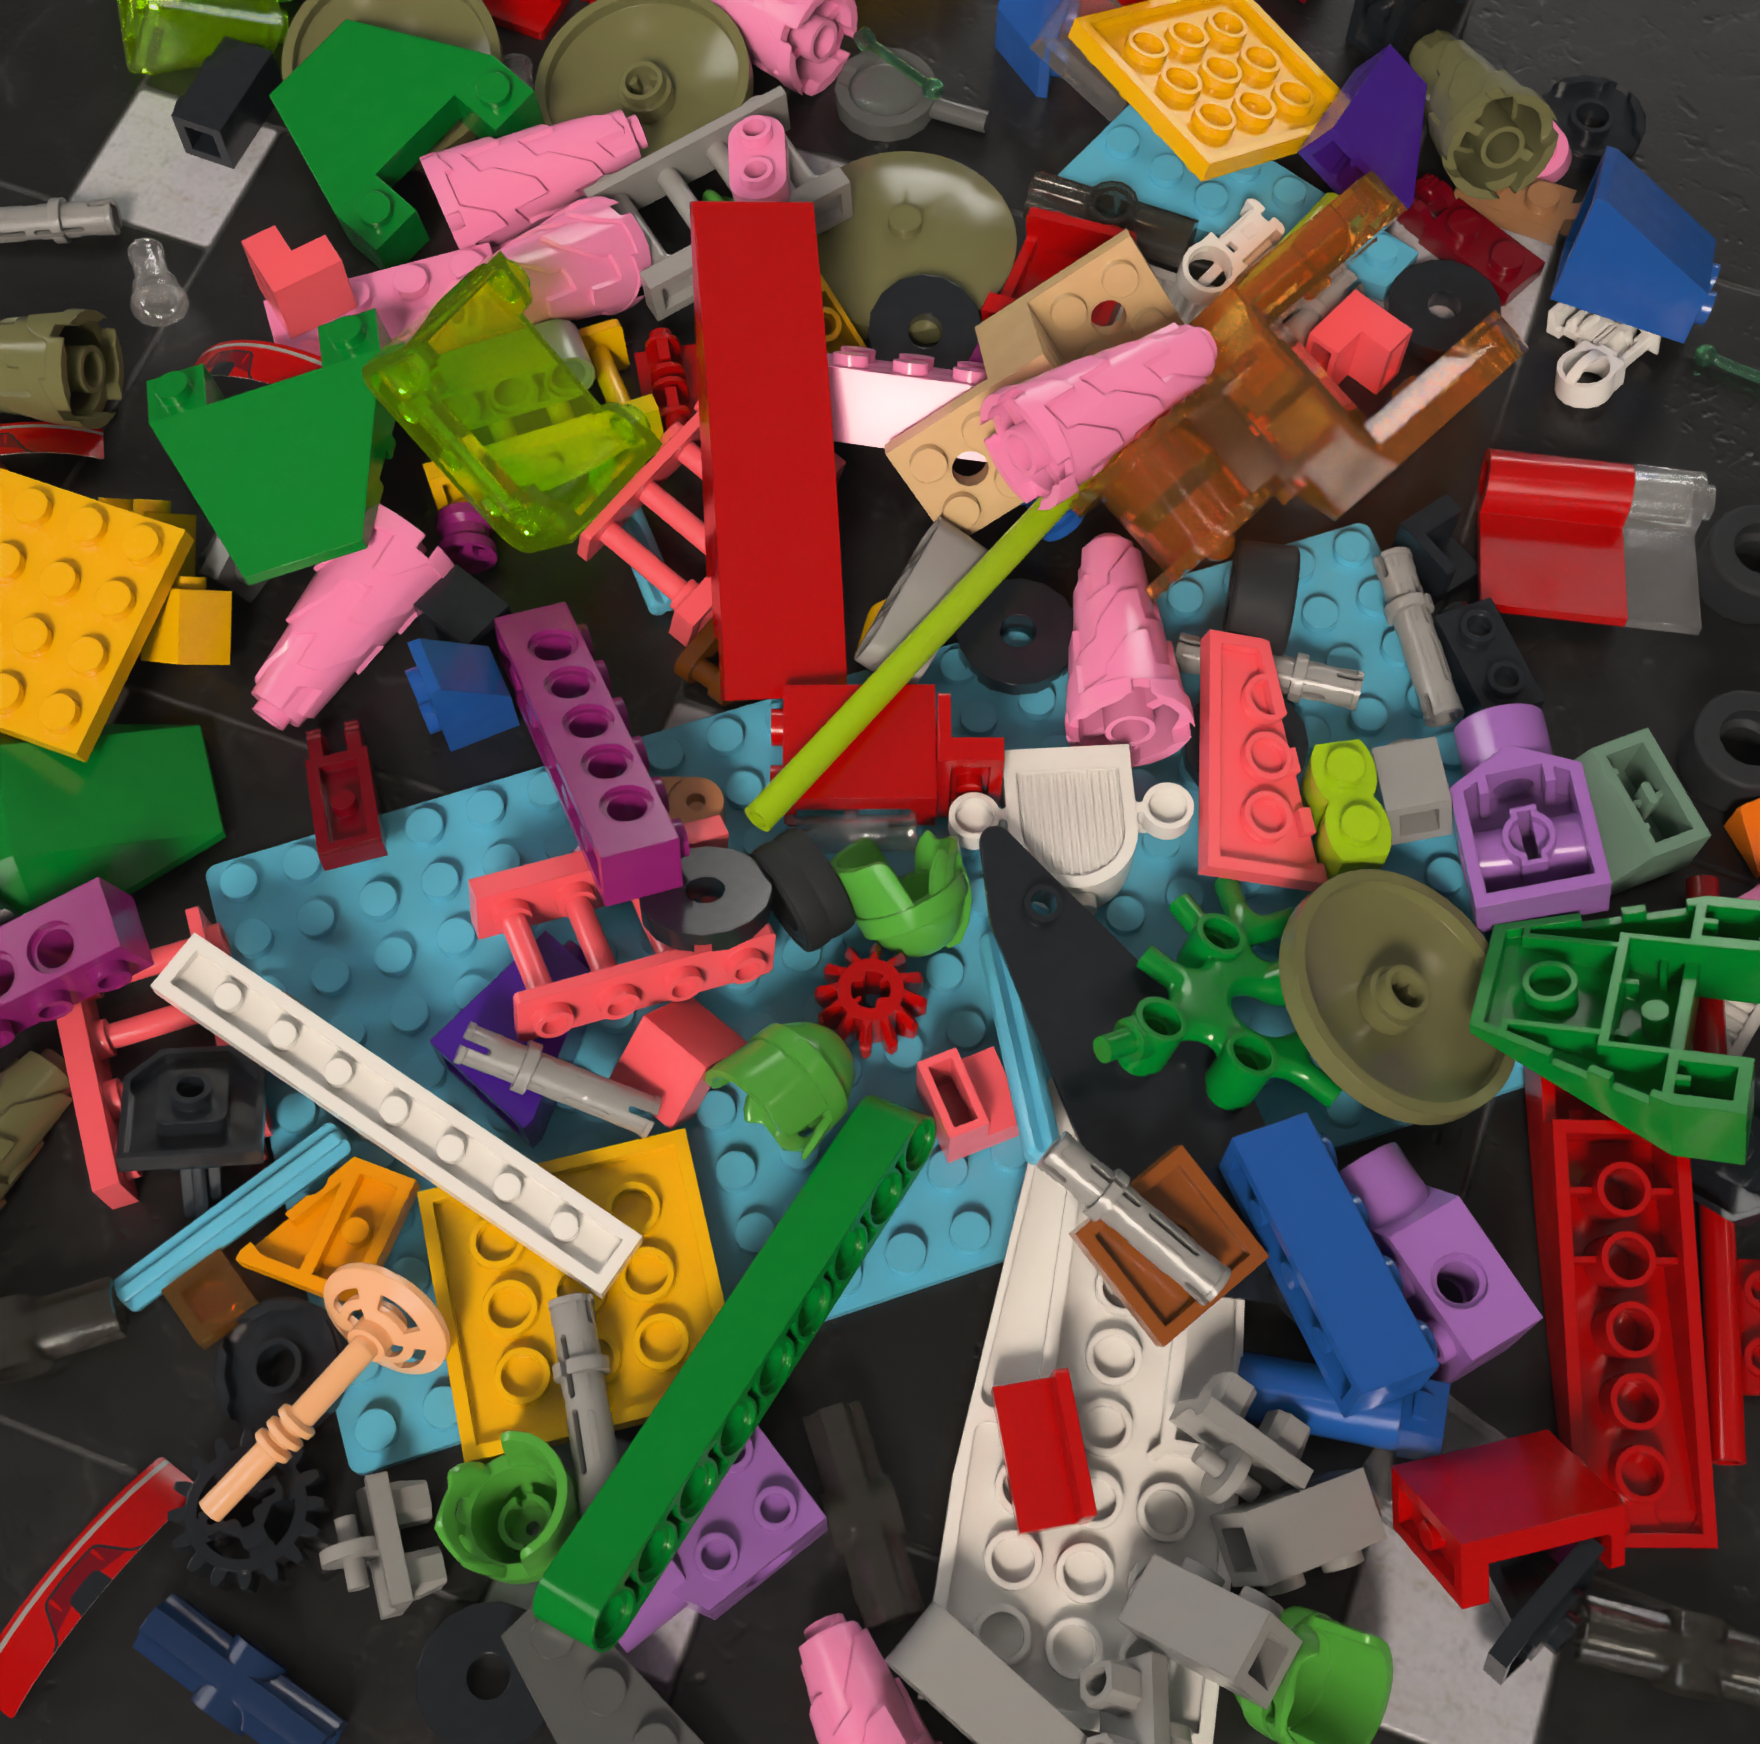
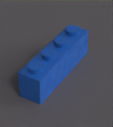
[1218,1112,1440,1419]

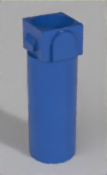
[1238,1350,1451,1460]

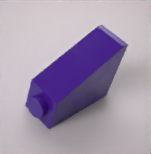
[1297,44,1427,227]
[429,930,591,1149]

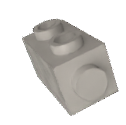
[1209,1467,1388,1596]
[1117,1554,1303,1710]

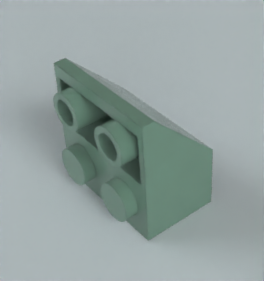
[1574,727,1711,895]

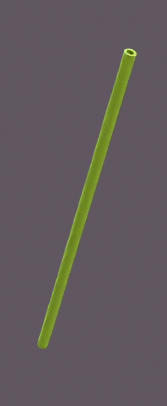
[745,192,1347,832]

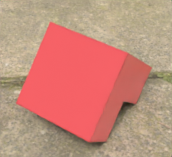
[241,225,357,339]
[1298,289,1413,397]
[609,997,748,1130]
[916,1046,1019,1163]

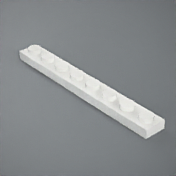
[150,932,643,1299]

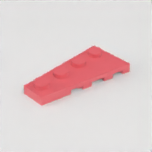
[1198,629,1328,892]

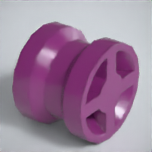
[435,502,498,574]

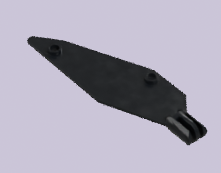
[979,826,1298,1326]

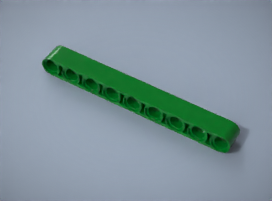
[532,1094,937,1653]

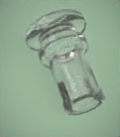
[127,238,189,327]

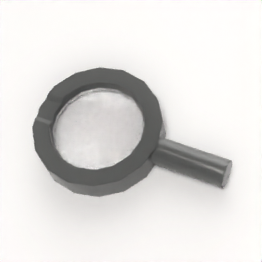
[835,47,991,142]

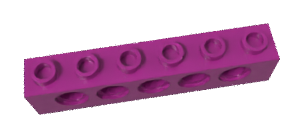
[494,602,690,907]
[0,877,155,1048]

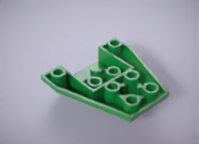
[0,724,227,916]

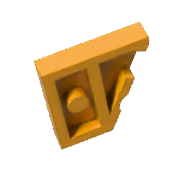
[236,1156,421,1313]

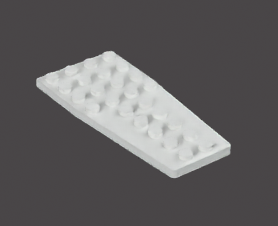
[917,1077,1245,1744]

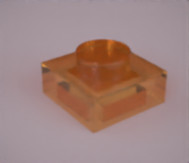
[161,1248,260,1350]

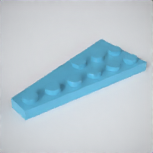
[1048,104,1419,301]

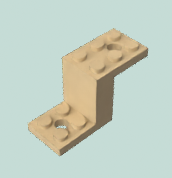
[884,229,1185,536]

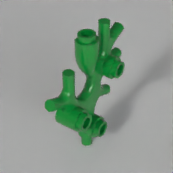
[1093,878,1342,1110]

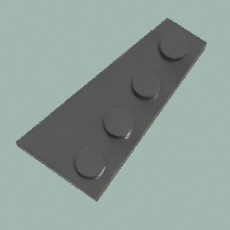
[501,1605,704,1744]

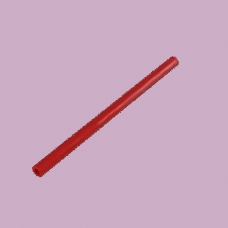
[1686,875,1747,1466]

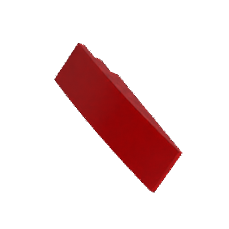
[690,201,847,701]
[1524,1066,1718,1548]

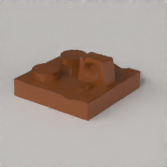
[1069,1145,1270,1347]

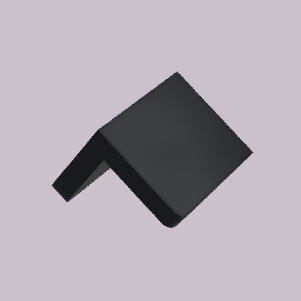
[1391,494,1478,605]
[413,564,512,645]

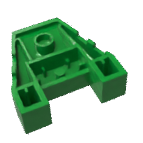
[269,19,545,270]
[146,308,408,585]
[1469,896,1760,1165]

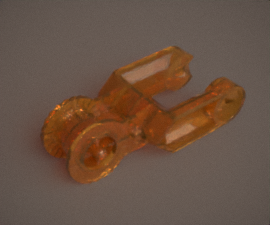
[1068,170,1529,603]

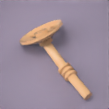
[199,1262,451,1522]

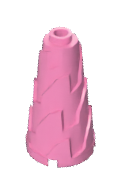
[711,0,858,96]
[419,109,648,254]
[442,196,651,336]
[980,322,1217,510]
[251,504,455,731]
[1064,533,1195,767]
[799,1613,943,1744]

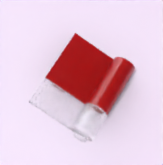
[1477,448,1716,635]

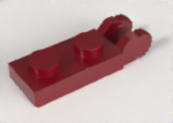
[1395,173,1546,307]
[305,718,388,871]

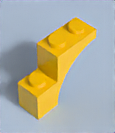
[98,497,232,665]

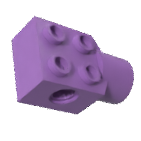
[1449,703,1612,934]
[1339,1142,1543,1384]
[618,1426,829,1653]

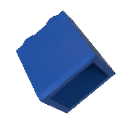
[1550,145,1721,344]

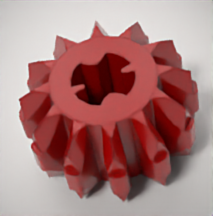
[814,943,927,1059]

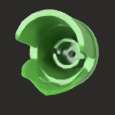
[830,830,972,958]
[705,1021,855,1160]
[434,1431,581,1584]
[1233,1606,1393,1744]

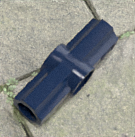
[132,1593,348,1744]

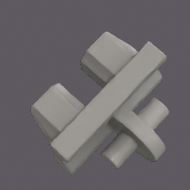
[1169,1371,1314,1505]
[319,1471,447,1620]
[1080,1651,1192,1744]

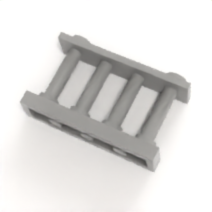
[583,85,853,321]

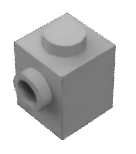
[1371,736,1453,845]

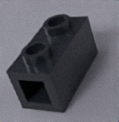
[171,36,283,169]
[1433,597,1545,719]

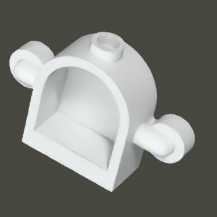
[948,744,1194,916]

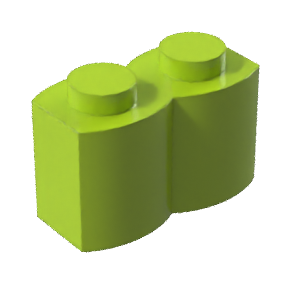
[1299,739,1392,880]

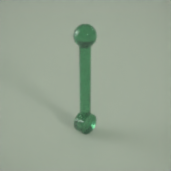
[853,26,944,100]
[1694,344,1760,384]

